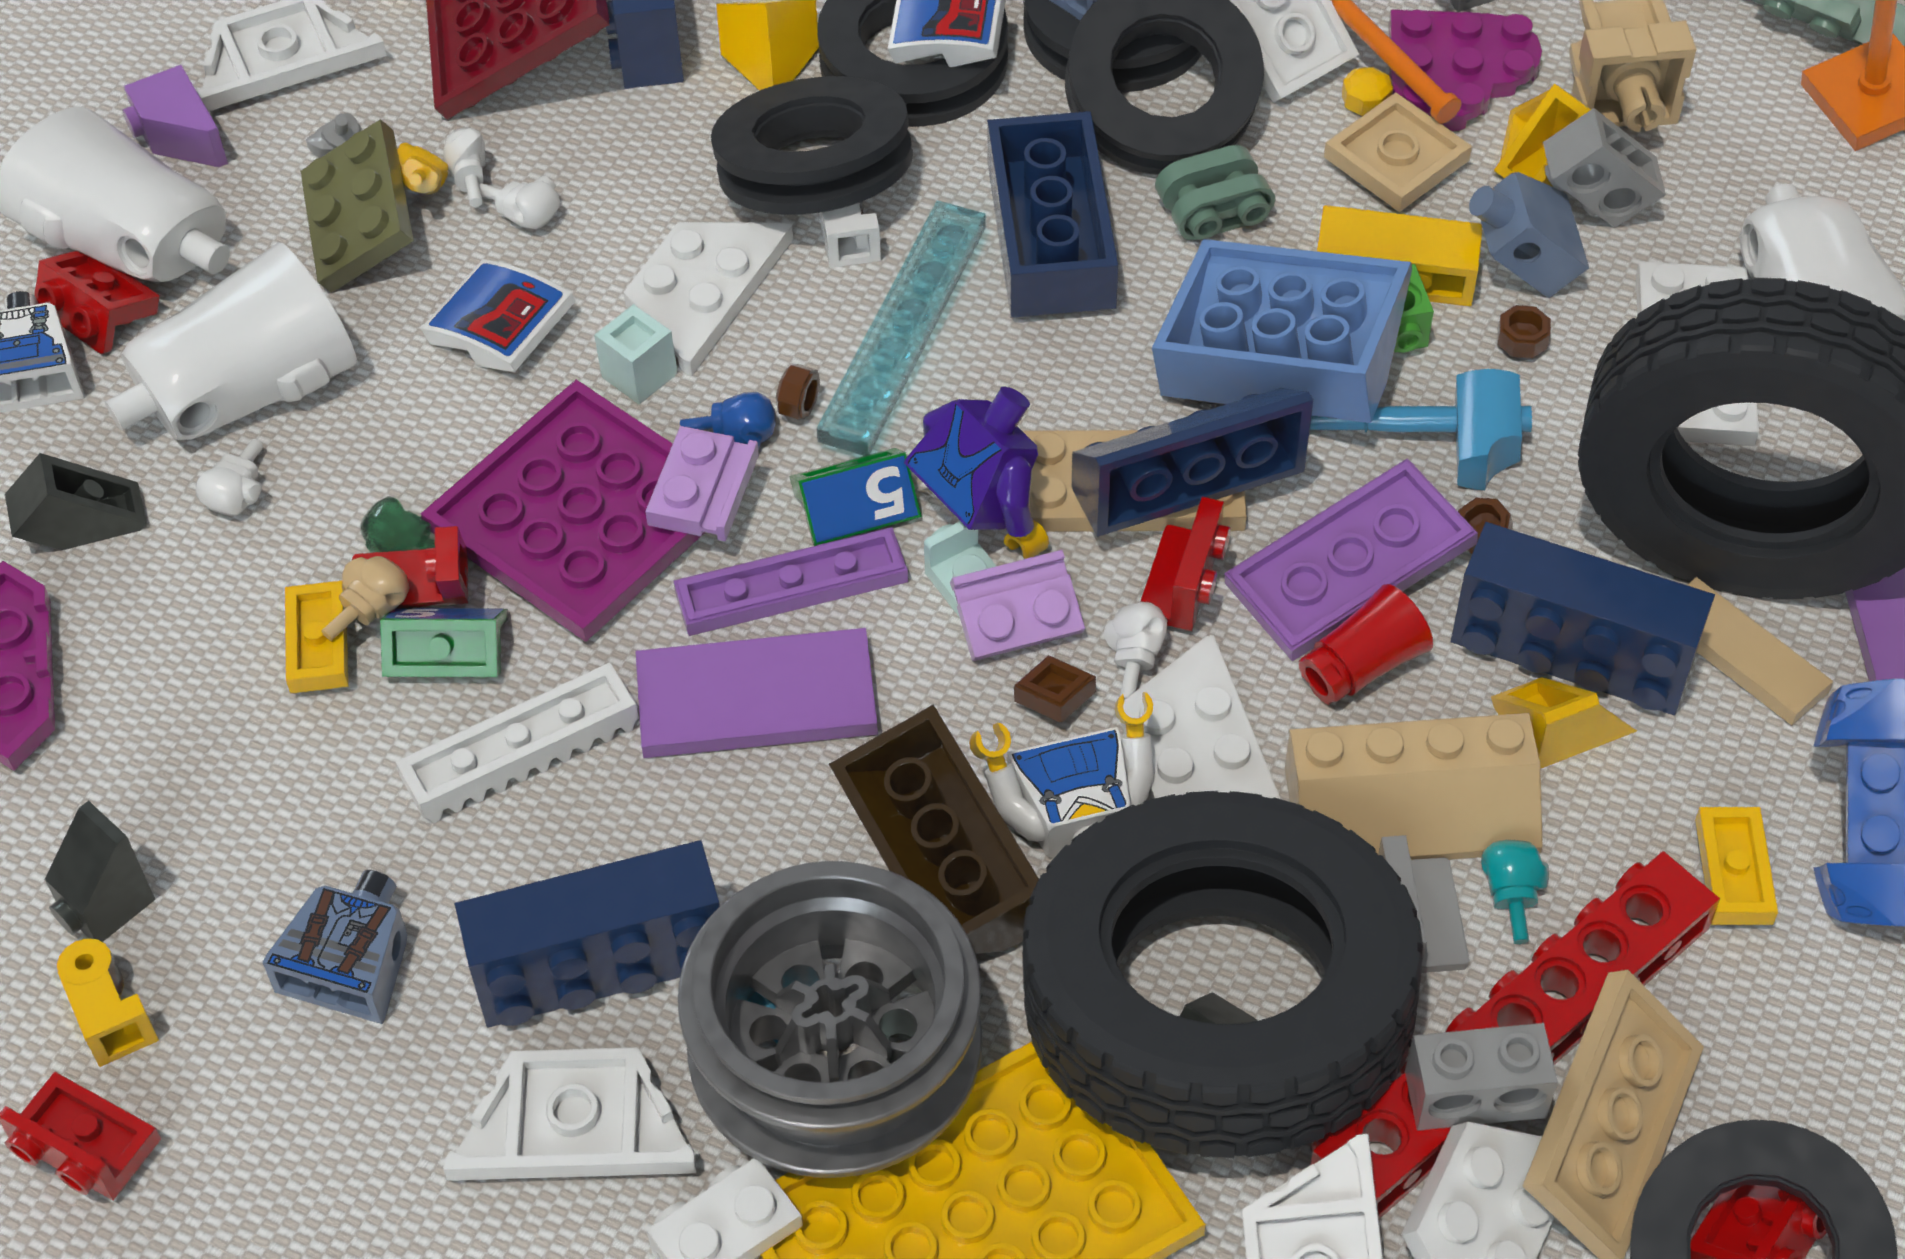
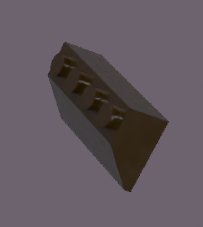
[829,704,1039,954]

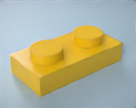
[285,580,349,694]
[1695,807,1778,925]

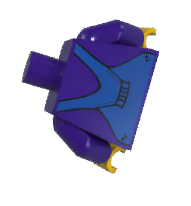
[904,386,1049,559]

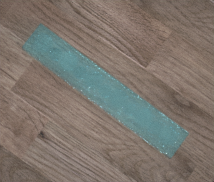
[816,200,986,456]

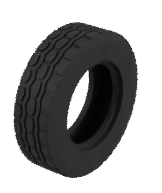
[1578,277,1905,599]
[1022,791,1423,1158]

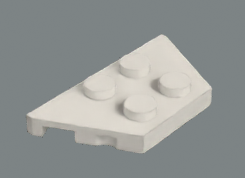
[196,0,387,112]
[624,222,793,376]
[1120,635,1281,799]
[443,1047,696,1181]
[1401,1122,1554,1259]
[1241,1134,1383,1259]

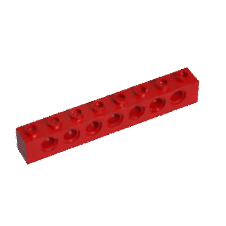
[1310,851,1720,1219]

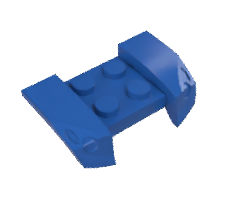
[1813,678,1905,926]

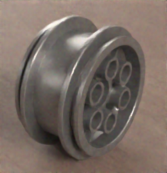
[678,861,982,1178]

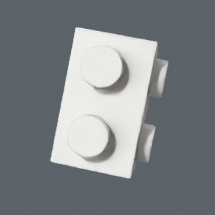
[646,1158,803,1259]

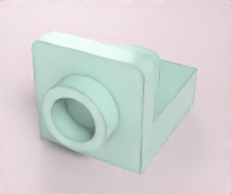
[924,521,996,618]

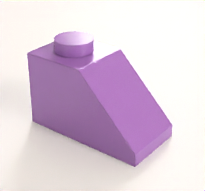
[122,65,228,167]

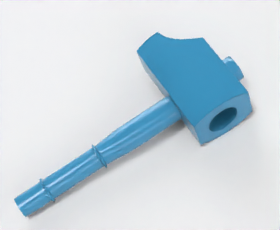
[1310,369,1532,490]

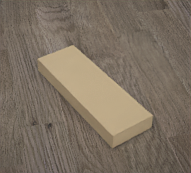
[1688,577,1833,726]

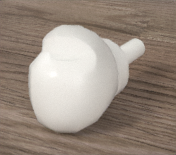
[443,128,486,207]
[479,175,561,229]
[196,439,263,516]
[1104,602,1167,700]

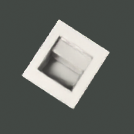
[819,201,881,268]

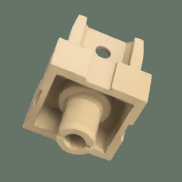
[1569,0,1697,132]

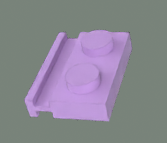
[645,426,759,541]
[950,550,1085,661]

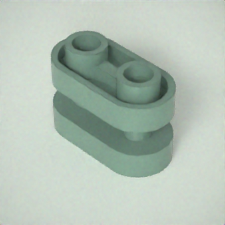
[1155,145,1276,240]

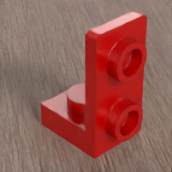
[352,526,469,608]

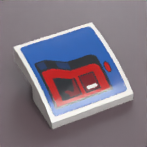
[887,0,1006,68]
[420,259,576,372]

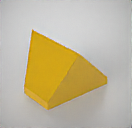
[716,0,819,91]
[1494,83,1592,187]
[1491,677,1637,769]

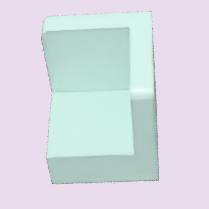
[594,304,677,405]

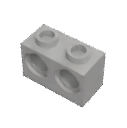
[1543,108,1666,228]
[1405,1023,1558,1130]

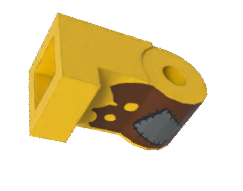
[57,938,159,1067]

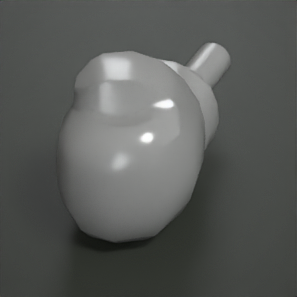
[306,113,362,158]

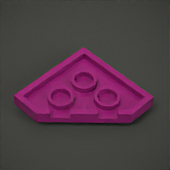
[0,561,55,771]

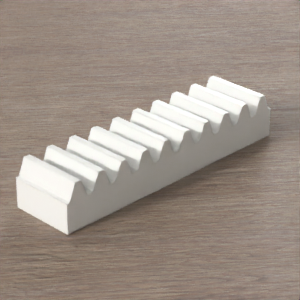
[395,662,639,824]

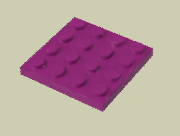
[420,379,705,642]

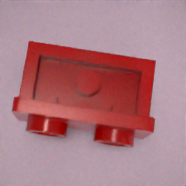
[1140,497,1231,631]
[0,1072,161,1201]

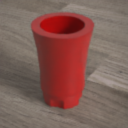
[1299,584,1433,705]

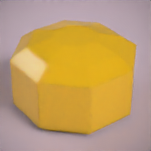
[1342,67,1393,116]

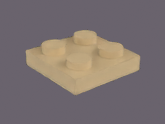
[1324,92,1472,212]

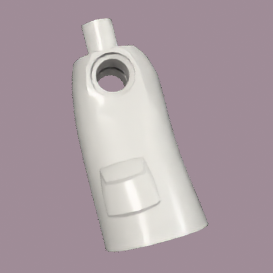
[0,106,230,282]
[1739,184,1905,320]
[105,242,357,440]

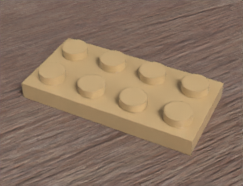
[1023,430,1247,532]
[1522,970,1704,1259]

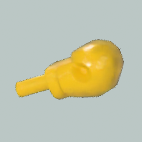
[397,142,449,195]

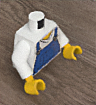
[969,692,1154,858]

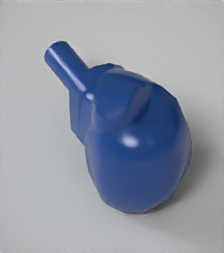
[680,392,776,449]

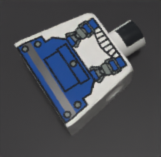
[0,291,84,413]

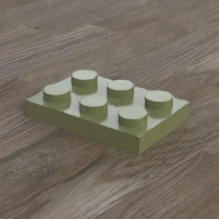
[300,119,414,293]

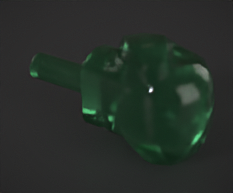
[360,496,435,553]

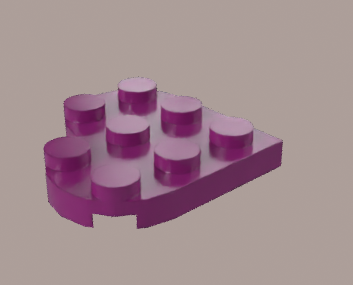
[1389,9,1542,131]

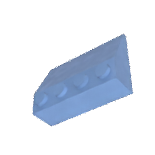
[1152,239,1412,423]

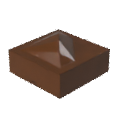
[1014,655,1096,723]

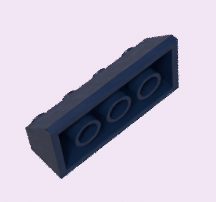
[1071,388,1313,537]

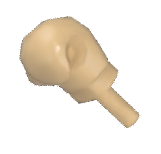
[321,556,409,641]

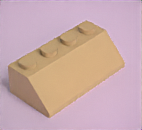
[1284,713,1543,860]

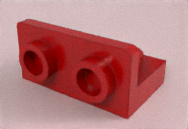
[35,251,160,354]
[1690,1185,1827,1259]

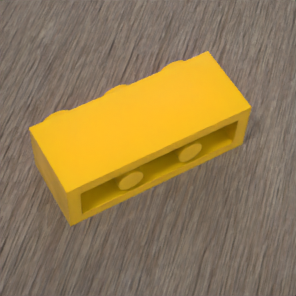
[1317,205,1482,307]

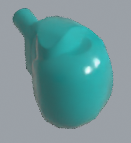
[1481,840,1549,944]

